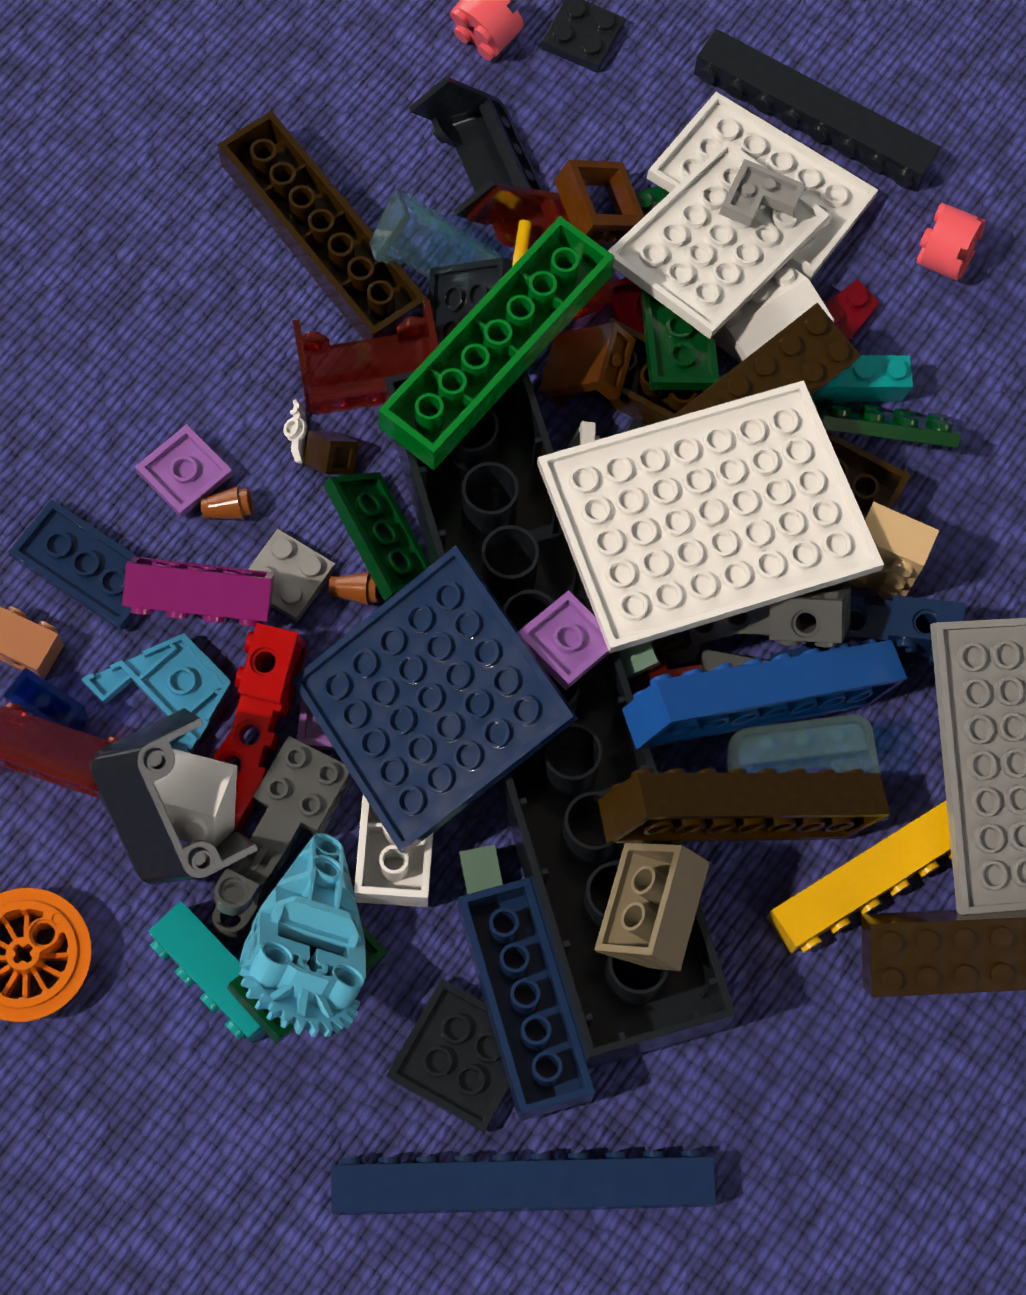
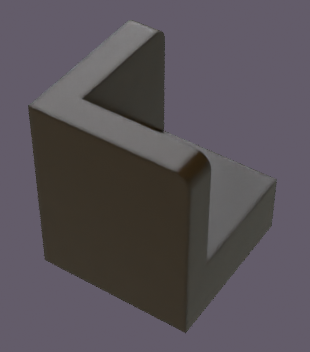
[304,431,359,475]

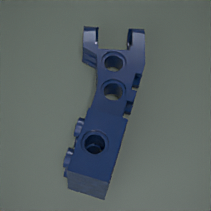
[770,595,965,667]

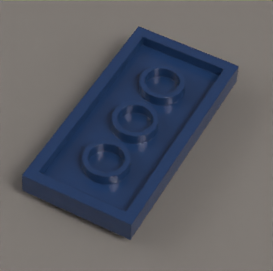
[8,499,138,632]

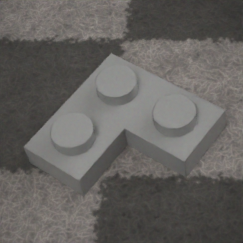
[719,159,806,227]

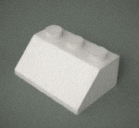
[714,264,834,363]
[154,749,237,848]

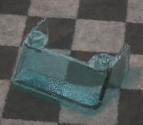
[370,188,502,278]
[728,714,888,844]

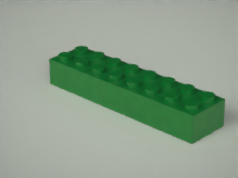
[378,216,614,470]

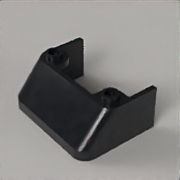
[409,76,547,225]
[89,708,258,885]

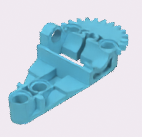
[239,833,366,1037]

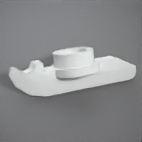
[283,399,307,464]

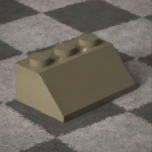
[594,843,710,971]

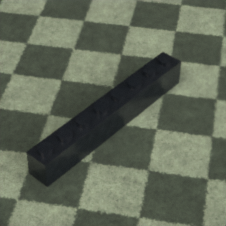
[694,29,940,192]

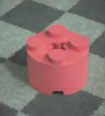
[450,0,524,61]
[916,203,986,281]

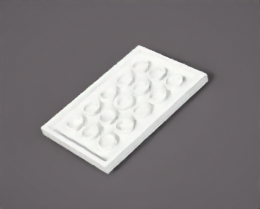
[646,92,878,280]
[608,140,830,339]

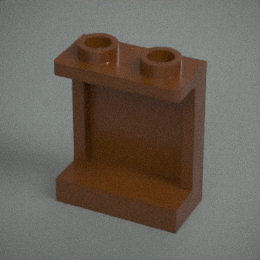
[538,322,636,407]

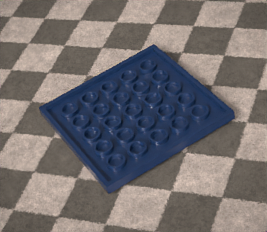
[291,545,579,854]

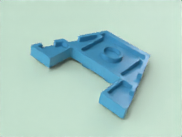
[81,633,233,754]

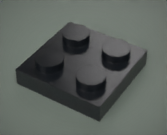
[541,0,625,73]

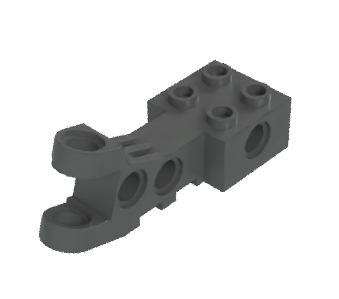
[661,582,851,666]
[212,736,354,940]

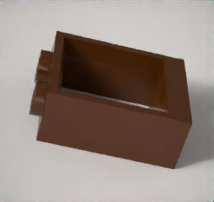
[554,159,644,245]

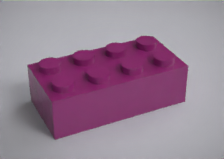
[122,557,275,627]

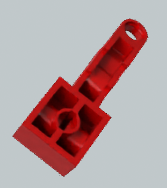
[212,623,309,832]

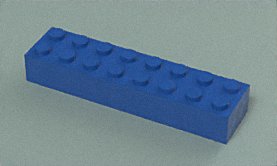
[622,638,907,750]

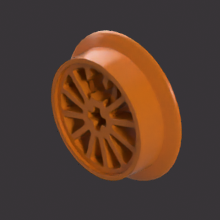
[0,888,91,1022]

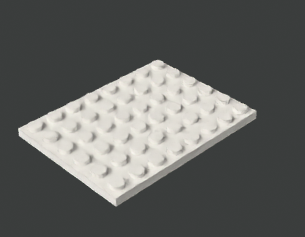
[537,380,884,653]

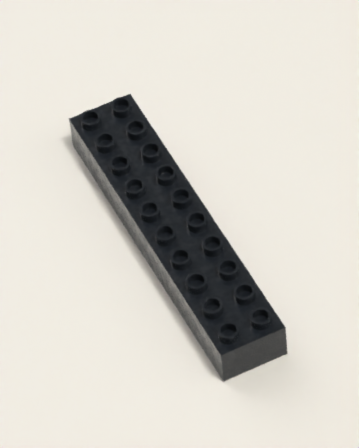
[384,369,736,1069]

